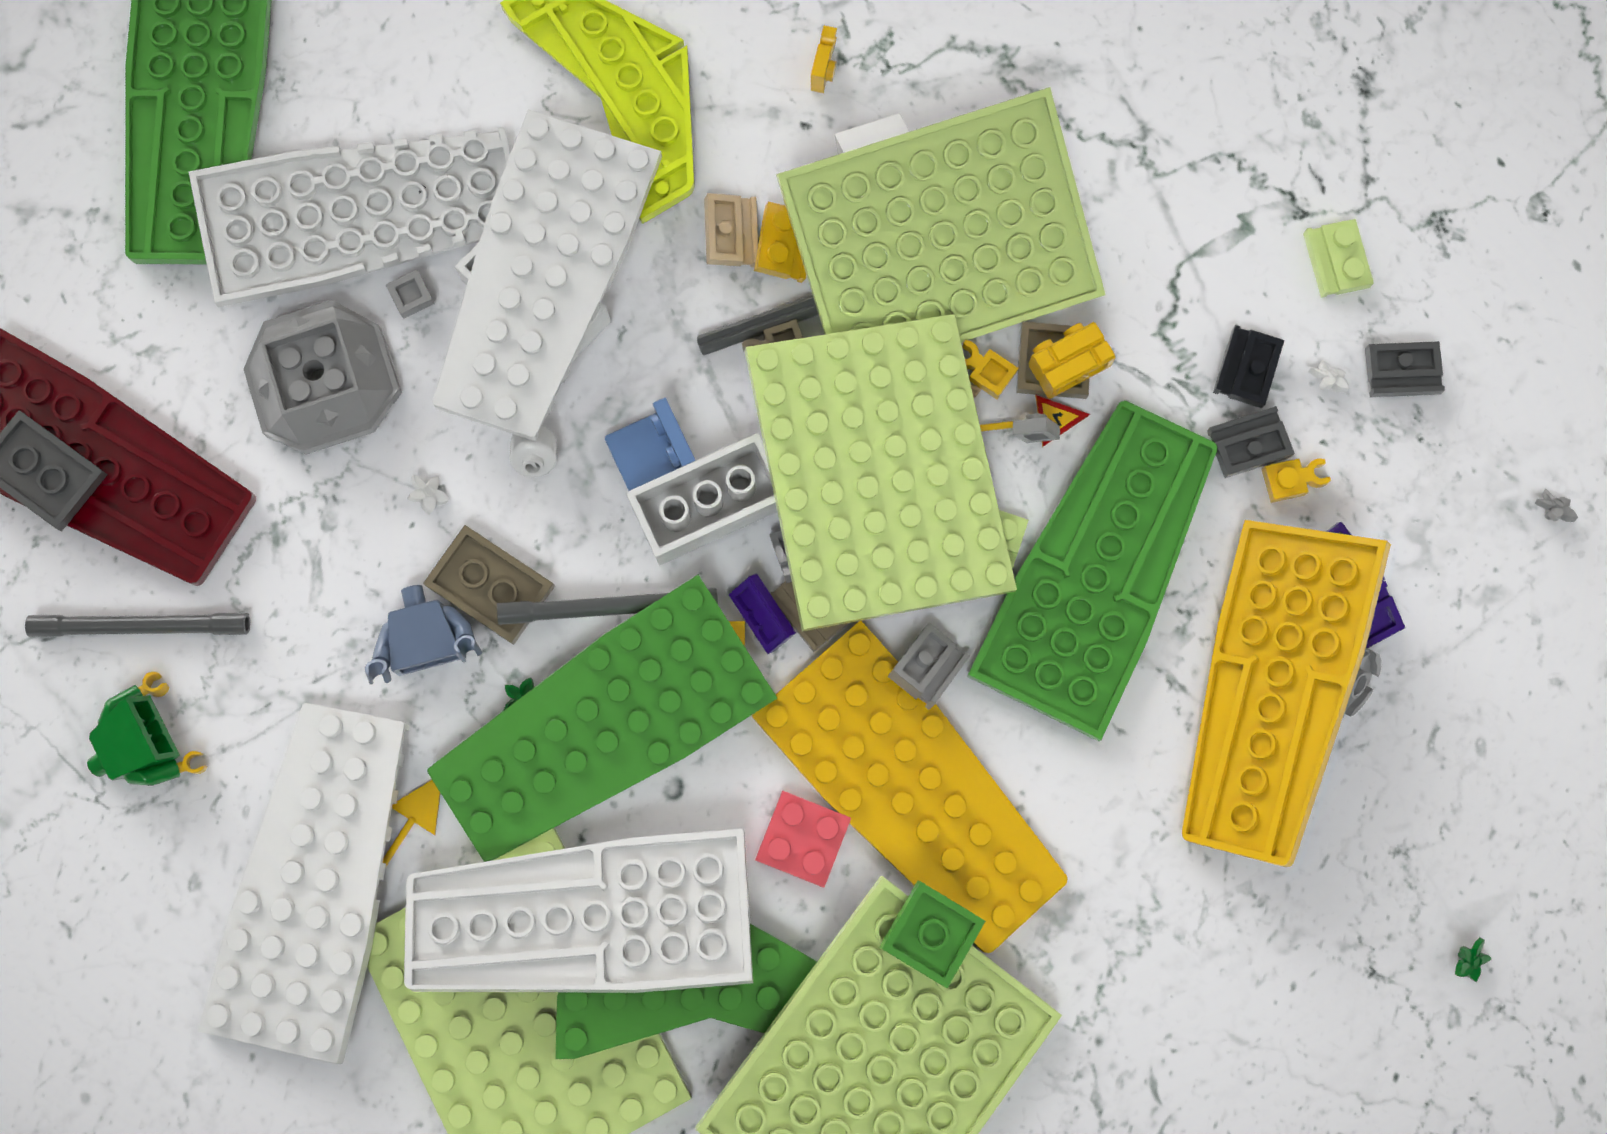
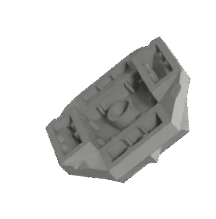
[243,300,402,455]

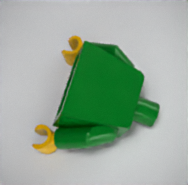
[87,672,208,786]

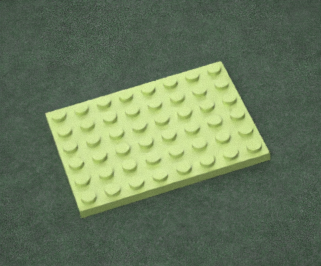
[776,87,1105,342]
[745,314,1017,631]
[367,828,692,1134]
[695,876,1062,1134]

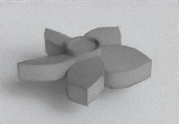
[1535,489,1578,522]

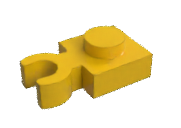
[811,25,837,93]
[962,340,1019,400]
[1261,458,1331,503]

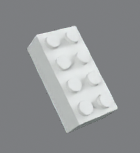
[626,433,777,566]

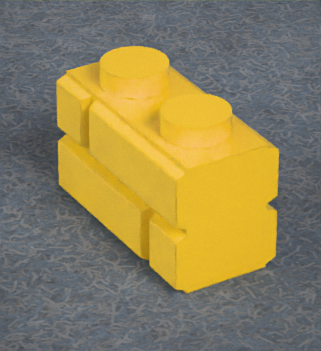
[1028,322,1116,399]

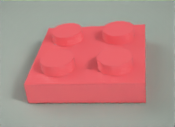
[755,791,851,888]

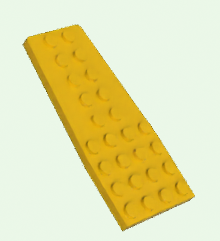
[1182,520,1391,867]
[751,621,1068,953]

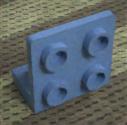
[605,397,696,491]

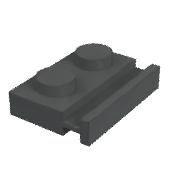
[1365,341,1445,397]
[1207,406,1295,478]

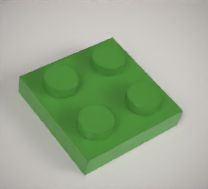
[879,880,986,988]

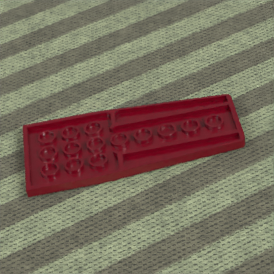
[0,328,256,586]

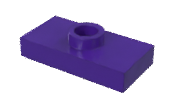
[729,573,796,655]

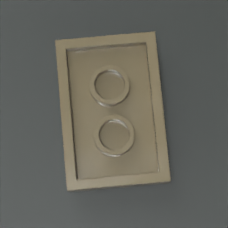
[423,525,555,645]

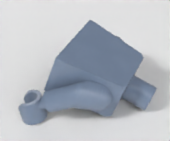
[365,585,482,684]

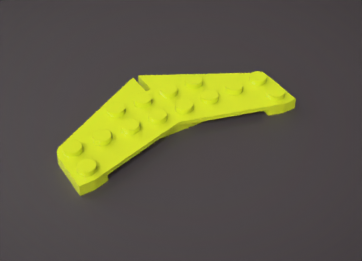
[500,0,695,224]

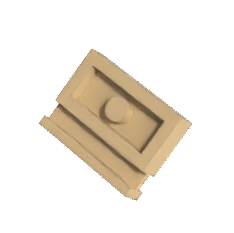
[704,193,758,267]

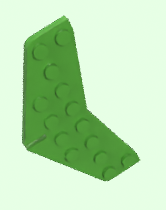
[555,924,817,1059]

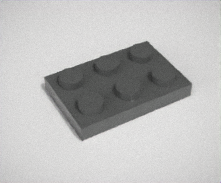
[0,410,108,532]

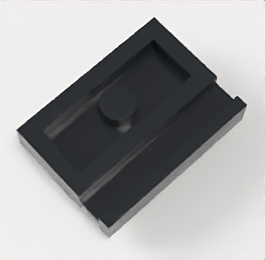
[1213,325,1285,408]

